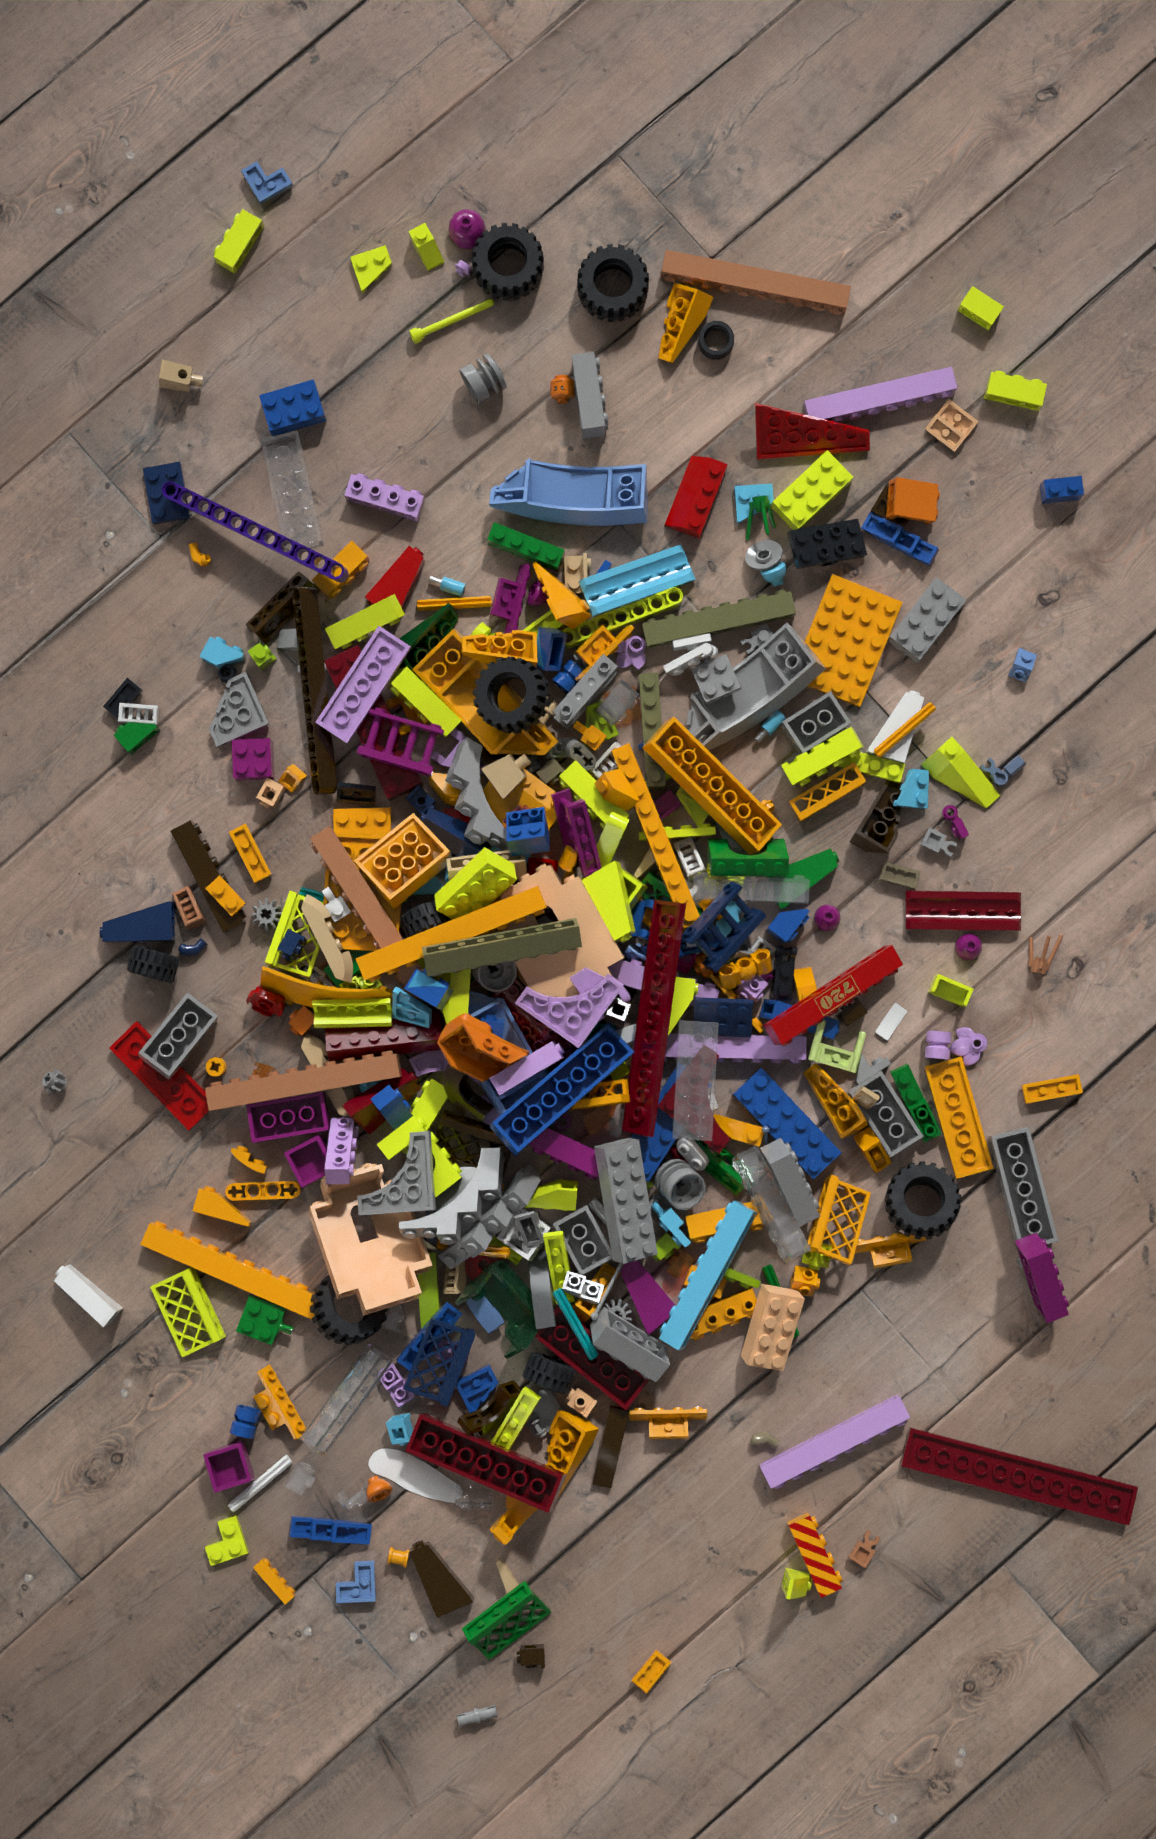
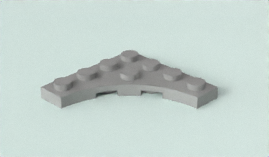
[357,1131,436,1216]

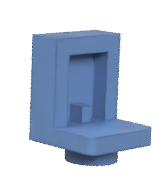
[1008,648,1037,682]

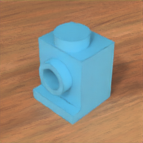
[386,1413,413,1446]

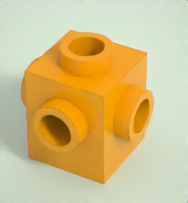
[790,1265,820,1297]

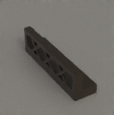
[245,571,319,644]

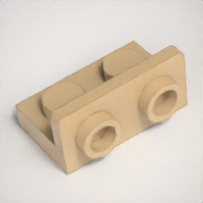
[564,553,591,595]

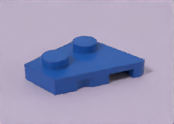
[456,1364,498,1413]

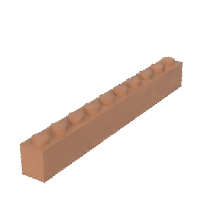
[661,250,851,315]
[310,826,423,1000]
[205,1050,402,1111]

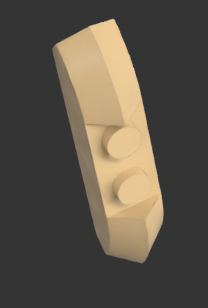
[301,895,353,983]
[301,1033,355,1117]

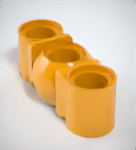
[718,949,772,989]

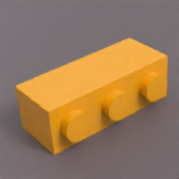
[311,540,369,600]

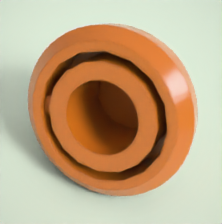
[366,1476,393,1502]

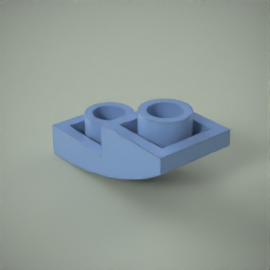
[465,1290,505,1334]

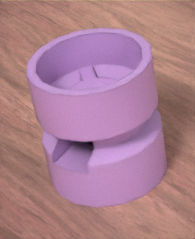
[925,1031,951,1060]

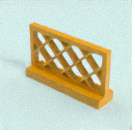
[805,1175,871,1265]

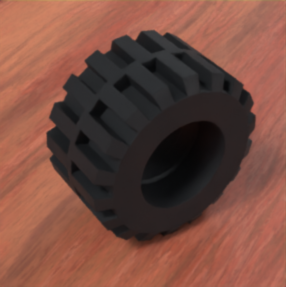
[400,901,451,938]
[127,946,180,983]
[522,1352,576,1394]

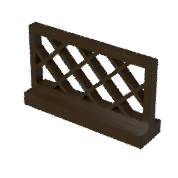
[432,1110,512,1177]

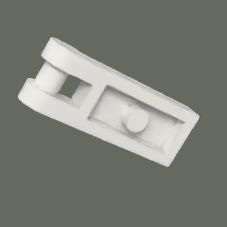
[663,643,718,676]

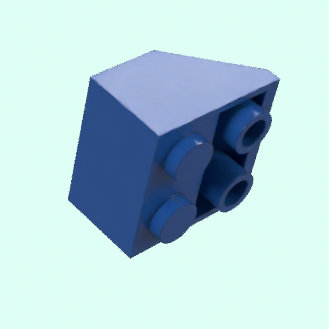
[506,807,550,856]
[765,909,810,944]

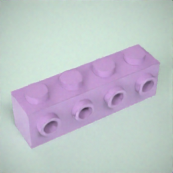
[344,473,425,522]
[325,1117,359,1184]

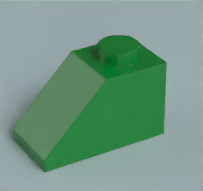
[113,723,160,755]

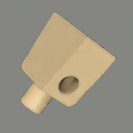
[159,360,203,392]
[482,754,531,799]

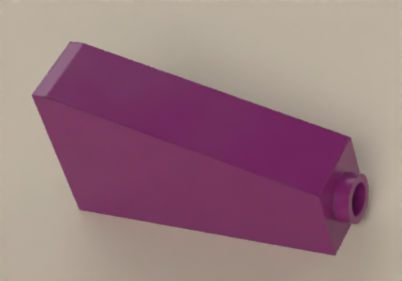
[620,1260,676,1334]

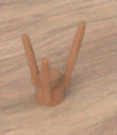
[1028,934,1063,975]

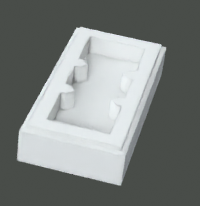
[672,633,711,651]

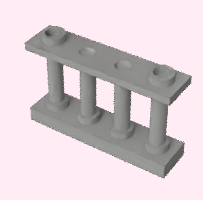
[553,654,618,731]

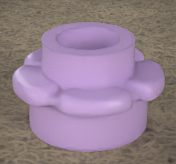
[455,260,472,277]

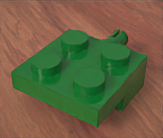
[236,1294,294,1345]

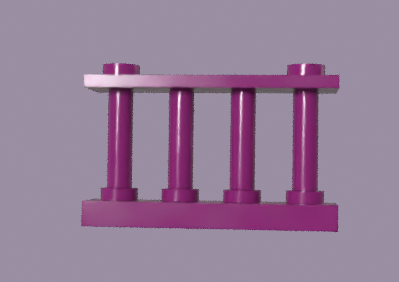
[357,707,445,777]
[551,788,602,878]

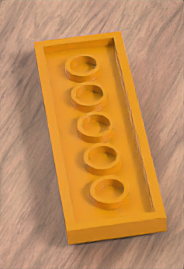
[924,1056,994,1179]

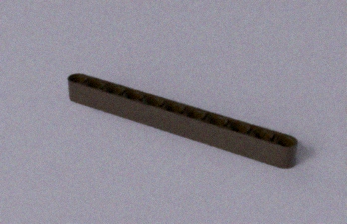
[293,587,337,795]

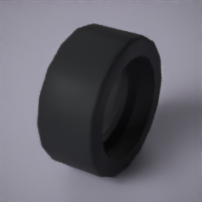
[698,321,734,360]

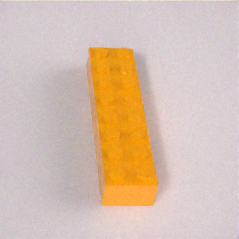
[642,717,782,855]

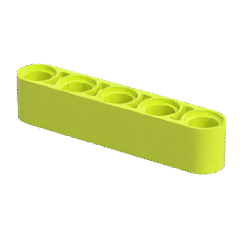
[581,812,630,880]

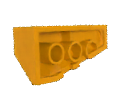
[658,283,713,363]
[533,561,591,629]
[462,630,538,667]
[803,1063,868,1139]
[545,1410,599,1497]

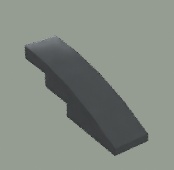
[529,1250,557,1330]

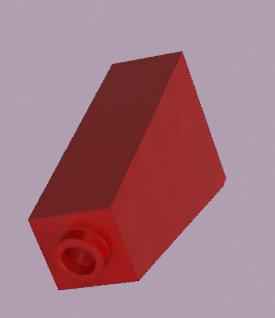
[365,546,425,625]

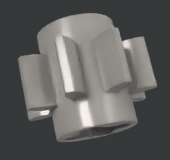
[42,1069,67,1095]

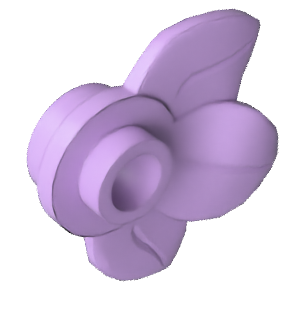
[616,636,646,669]
[949,1027,987,1066]

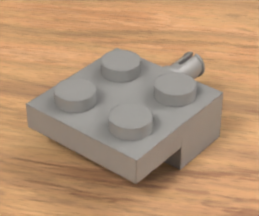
[691,654,741,705]

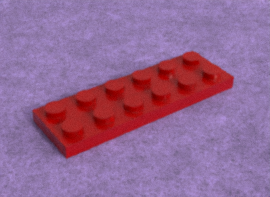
[109,1021,209,1131]

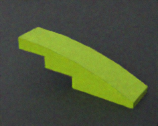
[417,1252,440,1328]

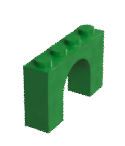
[707,839,789,876]

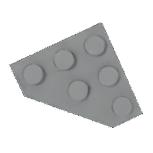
[209,672,270,748]

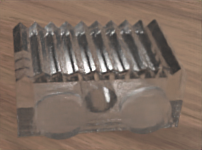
[595,679,639,726]

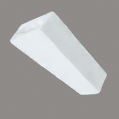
[866,691,924,763]
[54,1264,124,1327]

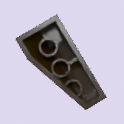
[849,780,903,854]

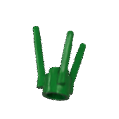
[746,495,776,541]

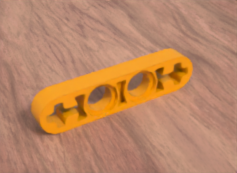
[225,1181,302,1201]

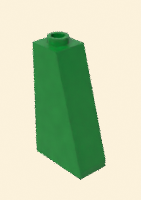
[766,848,839,911]

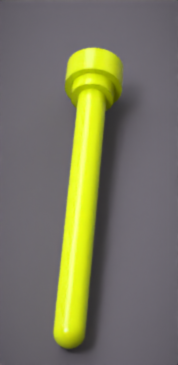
[409,299,494,344]

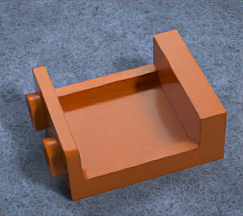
[886,477,940,525]

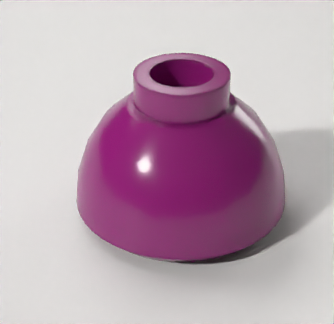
[527,580,549,606]
[814,904,841,931]
[955,934,982,960]

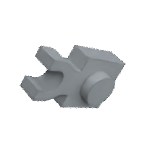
[740,623,773,655]
[920,827,958,857]

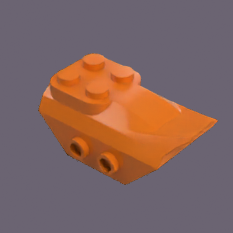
[437,1014,530,1082]

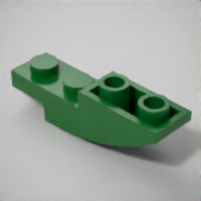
[890,1063,942,1142]

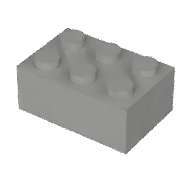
[781,691,851,754]
[553,1205,612,1275]

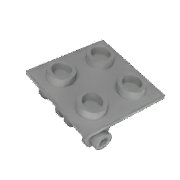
[526,1388,563,1440]

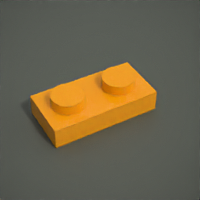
[205,875,246,917]

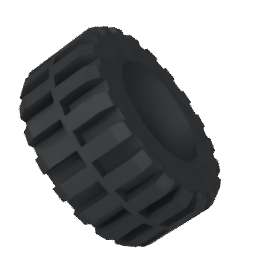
[472,223,544,301]
[577,244,649,322]
[473,656,551,734]
[885,1161,961,1240]
[310,1275,388,1345]

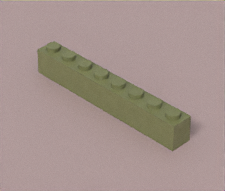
[642,590,796,649]
[422,918,582,977]

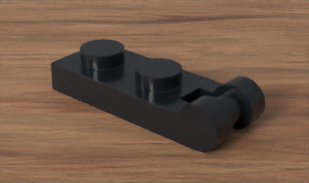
[771,945,797,1000]

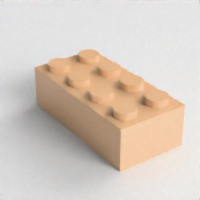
[741,1284,805,1371]

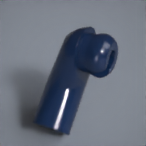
[178,938,208,957]

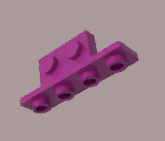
[490,564,530,634]

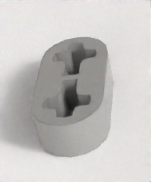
[565,740,596,770]

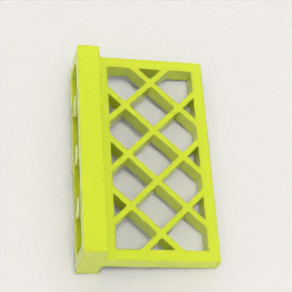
[265,891,324,978]
[150,1267,226,1357]

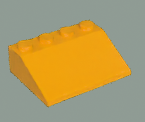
[483,769,557,831]
[354,813,452,909]

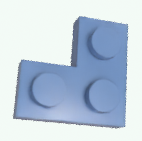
[241,161,293,204]
[336,1560,376,1603]

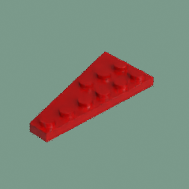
[755,403,870,459]

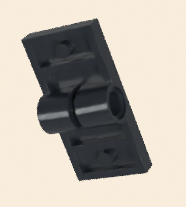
[787,519,867,569]

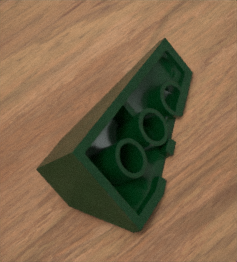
[399,603,459,680]

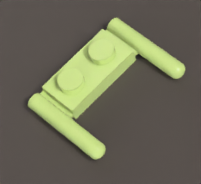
[808,1020,866,1073]

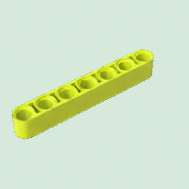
[562,587,683,649]

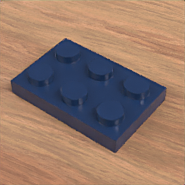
[143,461,191,525]
[693,997,753,1037]

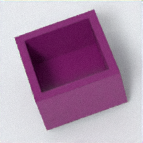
[232,738,274,781]
[284,1135,327,1188]
[203,1440,255,1493]

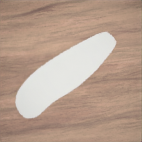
[368,1448,463,1503]

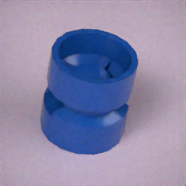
[552,660,583,694]
[230,1405,261,1439]

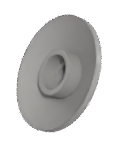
[745,540,783,570]

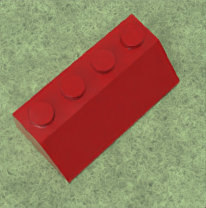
[664,456,728,539]

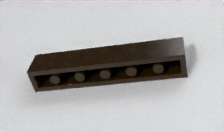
[170,820,247,933]

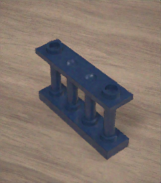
[681,882,766,972]

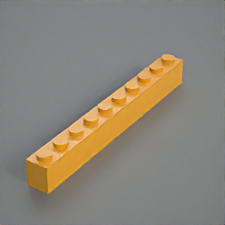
[611,743,700,931]
[356,886,547,983]
[140,1220,315,1319]

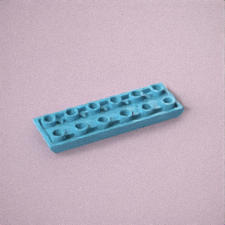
[579,545,696,617]

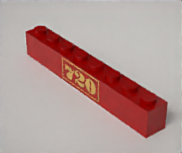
[763,945,903,1046]

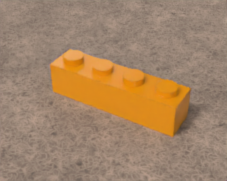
[253,1557,296,1605]

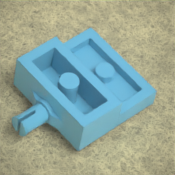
[650,1202,691,1248]

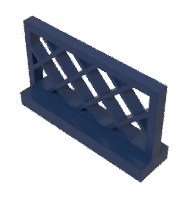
[403,1317,475,1407]

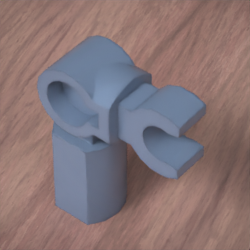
[980,755,1026,787]

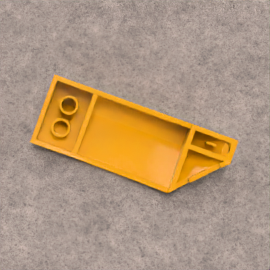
[412,629,558,755]
[260,966,422,1008]

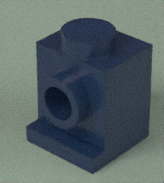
[405,785,436,815]
[277,929,307,962]

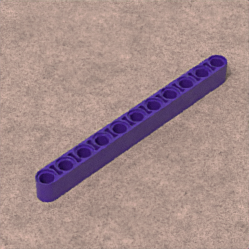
[161,481,349,583]

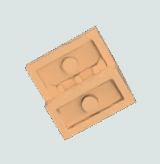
[925,399,979,452]

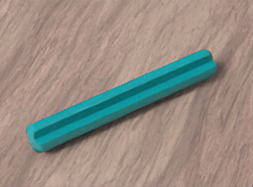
[553,1288,598,1360]

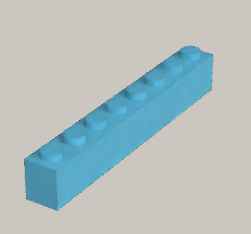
[659,1201,758,1350]

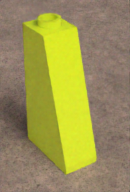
[582,861,635,943]

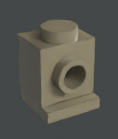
[536,758,565,786]

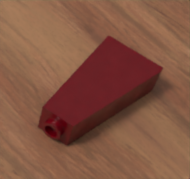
[342,1068,421,1135]

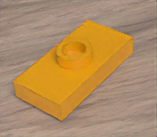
[631,1649,671,1694]

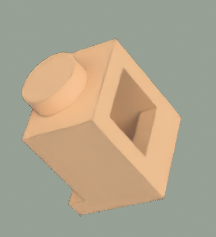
[256,778,286,809]
[566,1386,597,1418]

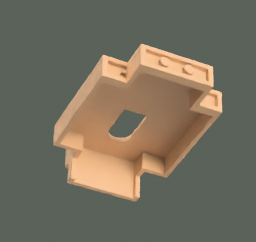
[498,864,624,997]
[308,1163,433,1316]

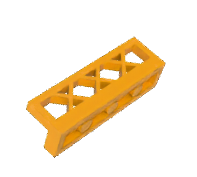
[789,762,866,823]
[567,1079,630,1112]

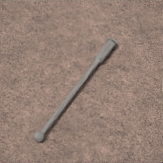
[590,1193,662,1320]

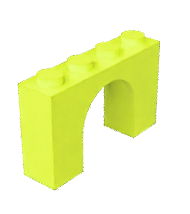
[377,1116,463,1198]

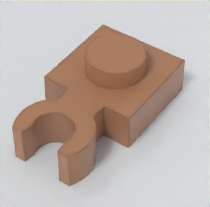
[848,1530,880,1568]

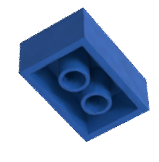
[259,379,327,437]

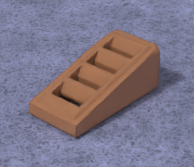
[172,886,206,930]

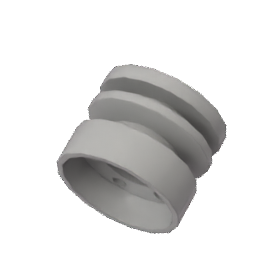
[459,353,507,404]
[471,961,517,992]
[655,1159,706,1210]

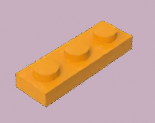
[229,823,272,883]
[1021,1074,1083,1104]

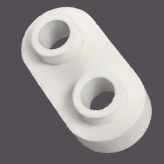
[676,1136,709,1171]

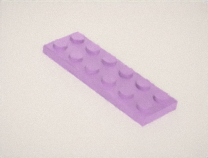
[316,626,412,744]

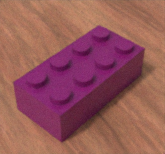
[246,1092,330,1143]
[530,1128,599,1180]
[1015,1233,1069,1323]

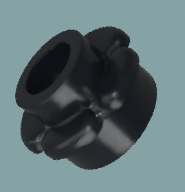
[218,665,237,683]

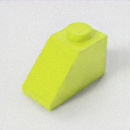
[409,223,444,271]

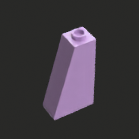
[489,1041,565,1095]

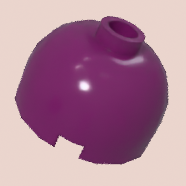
[448,209,486,249]

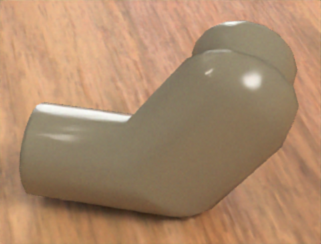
[750,1431,780,1449]

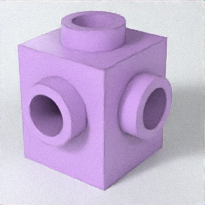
[734,974,768,1002]

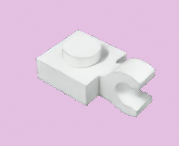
[322,887,351,922]

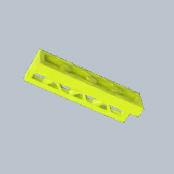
[312,998,392,1028]

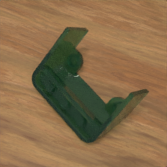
[455,1260,538,1359]

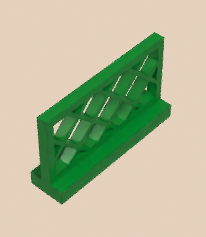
[462,1580,552,1660]

